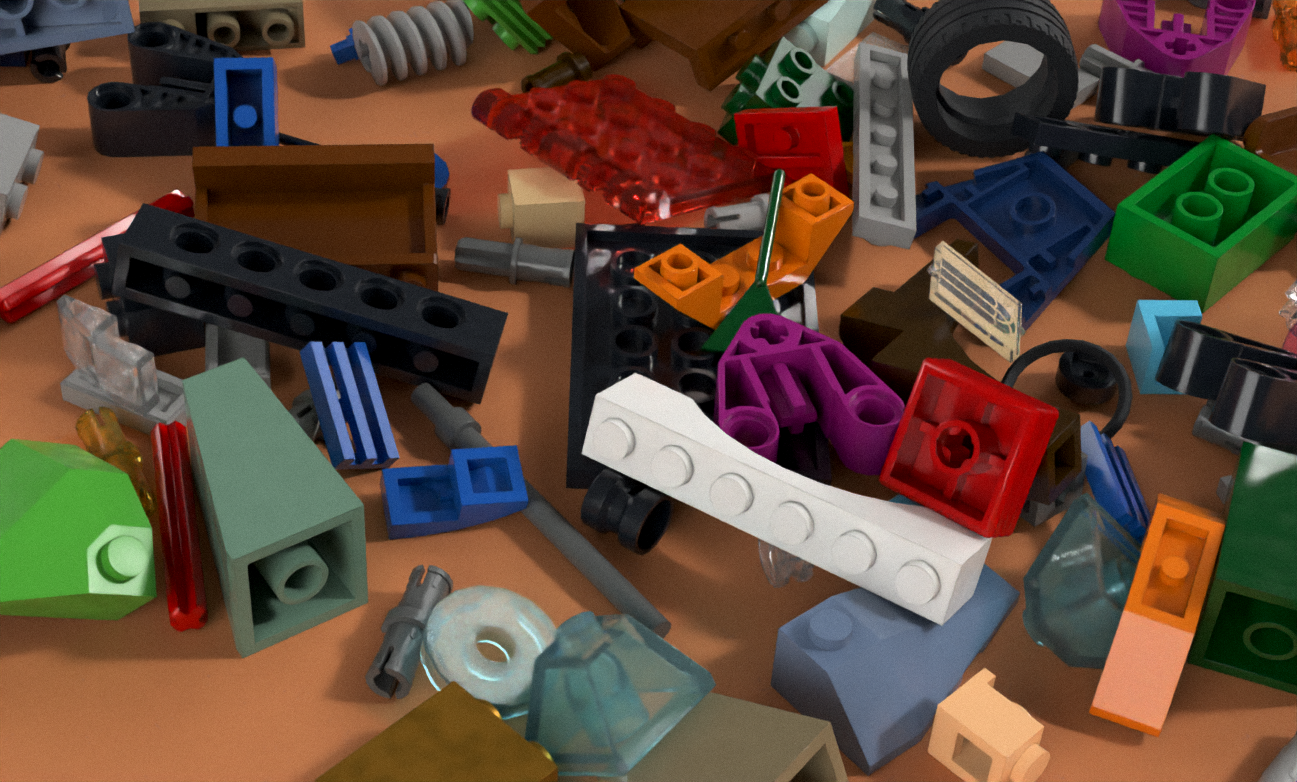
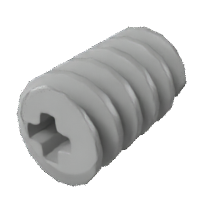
[352,0,474,86]

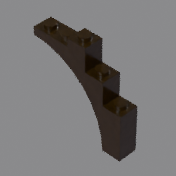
[839,239,1082,506]

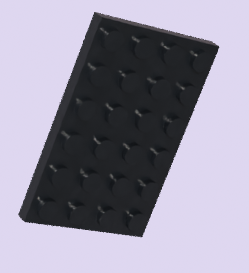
[566,223,832,489]

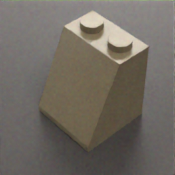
[597,687,849,782]

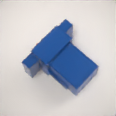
[330,28,359,65]

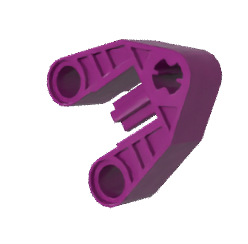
[1098,0,1256,78]
[714,313,905,475]

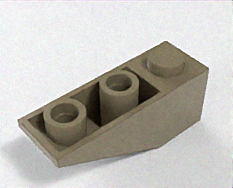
[139,0,305,51]

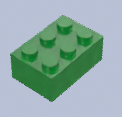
[1104,134,1297,314]

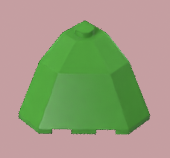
[0,439,157,621]

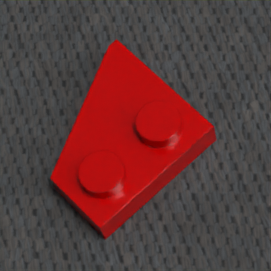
[734,106,850,199]

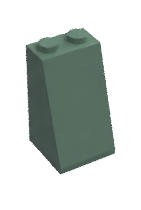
[182,357,368,658]

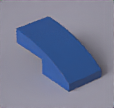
[379,445,528,540]

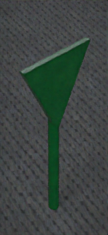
[701,169,785,354]

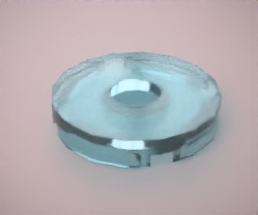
[420,585,564,719]

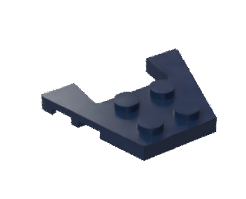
[914,151,1115,344]

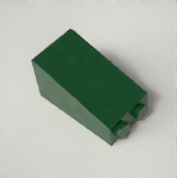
[1187,441,1297,695]

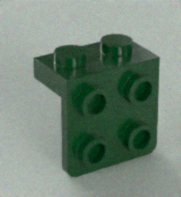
[717,36,854,146]

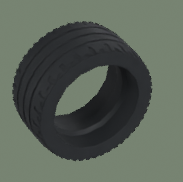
[907,0,1079,158]

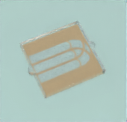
[927,241,1026,363]

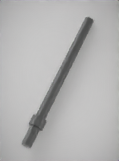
[411,383,671,643]

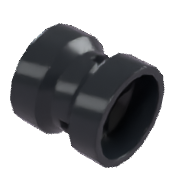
[581,467,675,555]

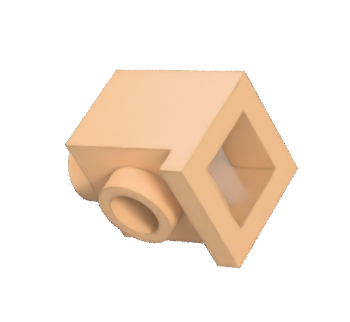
[927,668,1050,782]

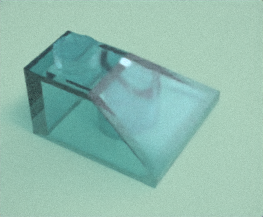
[1022,492,1141,669]
[525,611,716,776]

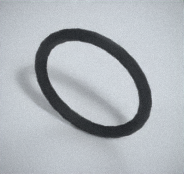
[1001,339,1133,439]

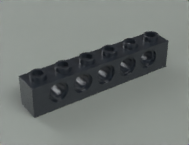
[111,203,508,405]

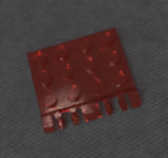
[471,74,774,225]

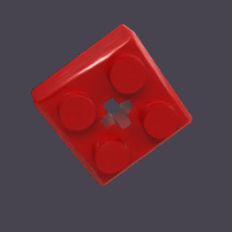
[879,358,1059,538]

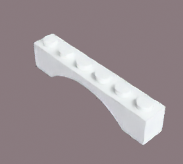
[581,373,993,626]

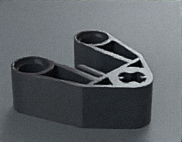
[87,22,243,157]
[1094,67,1266,141]
[1155,319,1297,446]

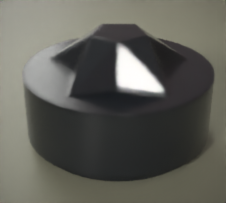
[1055,352,1118,405]

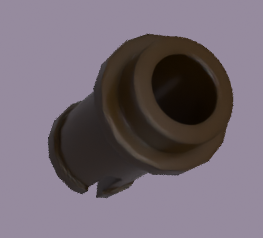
[521,51,592,109]

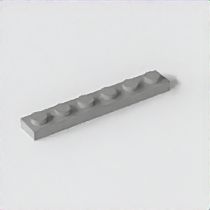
[852,42,917,249]

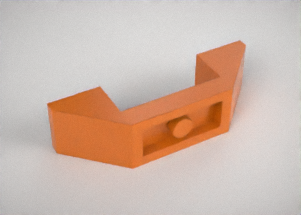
[634,173,854,330]
[1089,493,1226,738]

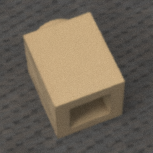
[497,166,585,248]

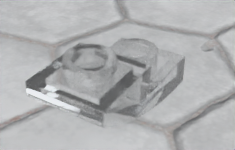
[56,294,160,417]

